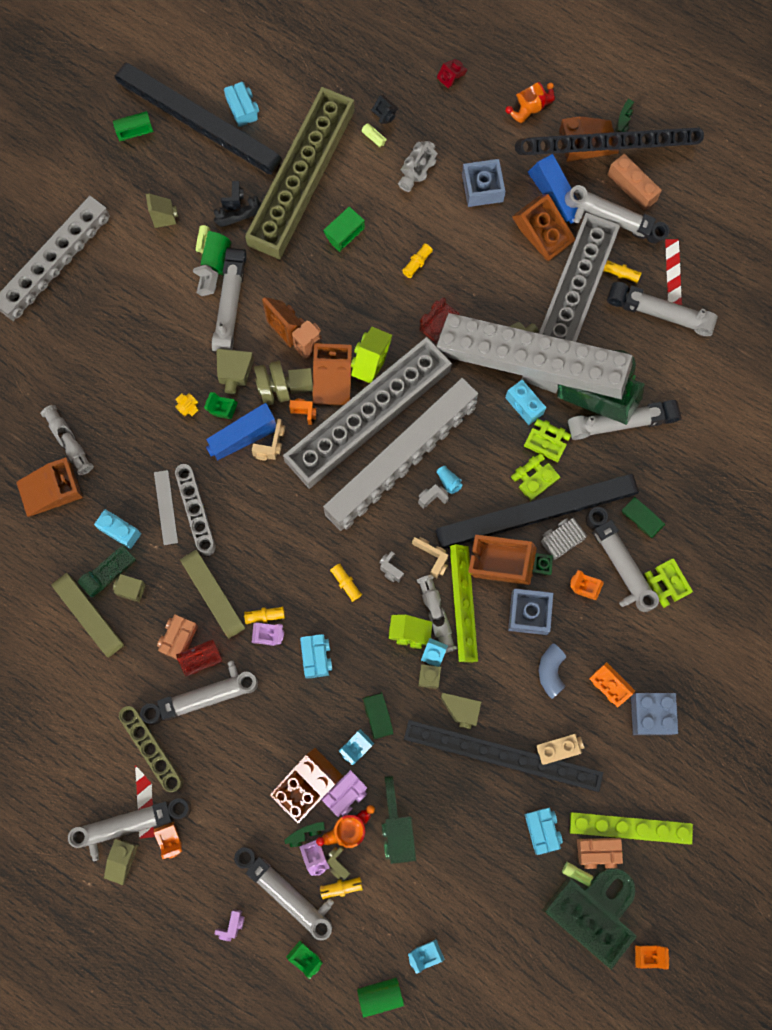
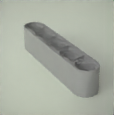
[175,464,216,556]

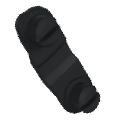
[213,195,262,227]

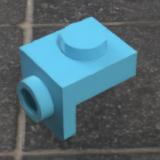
[421,638,448,667]
[339,729,374,765]
[408,940,445,974]

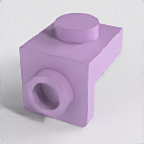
[252,623,284,646]
[215,909,245,941]

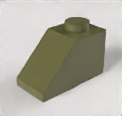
[146,194,178,228]
[441,693,481,729]
[104,838,139,885]

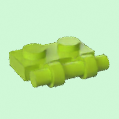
[524,418,571,462]
[511,453,561,502]
[644,558,693,608]

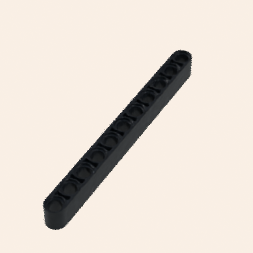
[114,62,282,175]
[515,128,704,155]
[435,474,639,549]

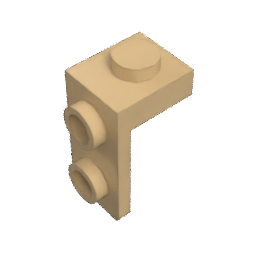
[252,419,285,461]
[412,537,449,579]
[537,734,585,765]

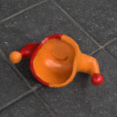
[505,82,555,123]
[316,805,375,848]

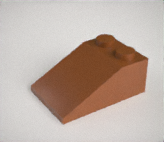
[559,116,619,162]
[512,194,575,261]
[262,297,305,348]

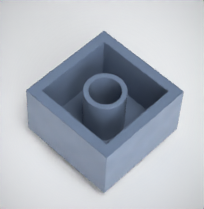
[462,159,505,207]
[508,589,553,635]
[631,693,678,735]

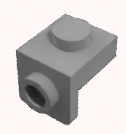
[193,265,218,296]
[418,484,449,509]
[379,551,404,583]

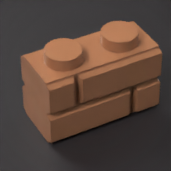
[292,321,322,360]
[157,615,198,662]
[577,838,623,869]

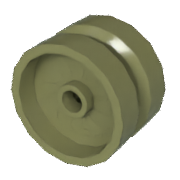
[254,360,290,406]

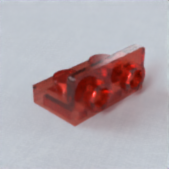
[420,297,460,343]
[176,639,223,676]

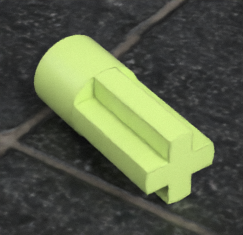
[362,123,387,147]
[196,225,210,254]
[562,862,593,886]

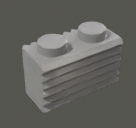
[541,518,587,560]

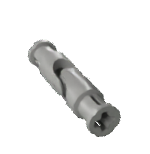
[40,405,94,475]
[417,575,458,653]

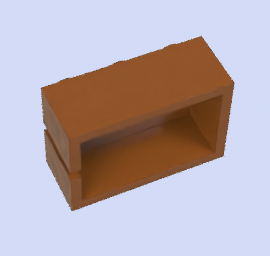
[468,535,537,585]

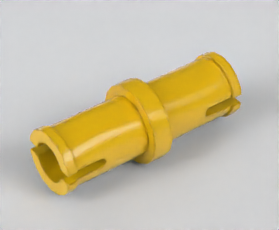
[402,244,433,278]
[603,260,642,283]
[330,563,362,602]
[244,606,285,624]
[320,877,363,900]

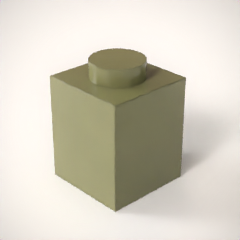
[285,368,313,394]
[113,574,146,602]
[418,665,441,689]

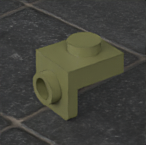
[327,846,350,880]

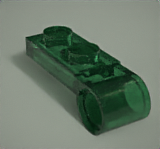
[78,545,136,597]

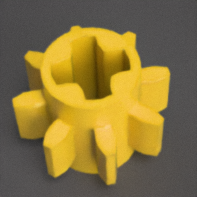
[175,393,199,416]

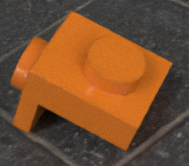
[289,398,317,425]
[570,570,604,600]
[154,822,182,859]
[635,945,669,969]

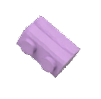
[321,770,367,817]

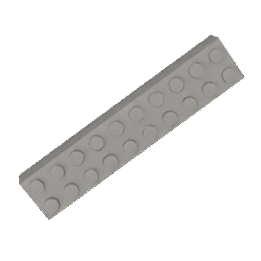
[521,213,620,394]
[437,313,632,399]
[283,337,452,489]
[323,378,478,531]

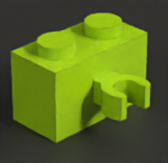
[389,615,432,649]

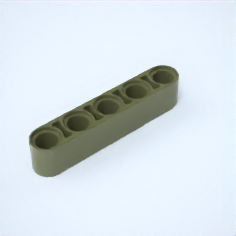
[180,550,245,639]
[51,573,125,658]
[119,706,183,792]

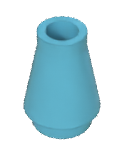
[437,466,463,494]

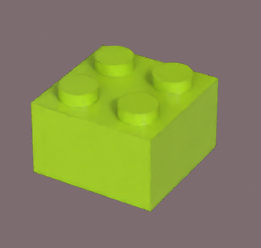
[351,327,392,383]

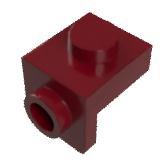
[437,59,468,88]

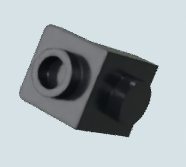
[371,95,398,124]
[221,181,244,211]

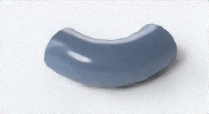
[538,643,566,699]

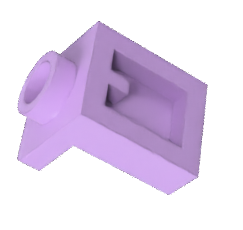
[300,840,330,876]

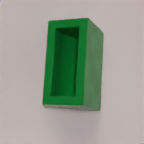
[113,111,153,141]
[324,207,365,252]
[201,231,232,275]
[357,977,404,1018]

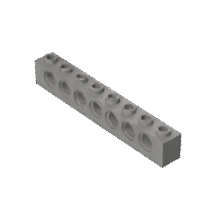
[0,196,110,321]

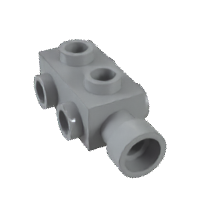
[398,141,438,192]

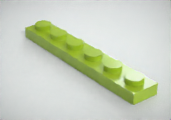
[450,545,478,662]
[569,812,693,845]

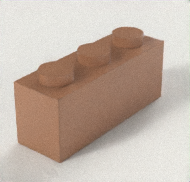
[607,154,662,212]

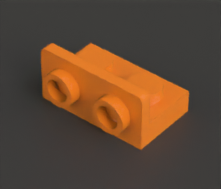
[589,662,635,708]

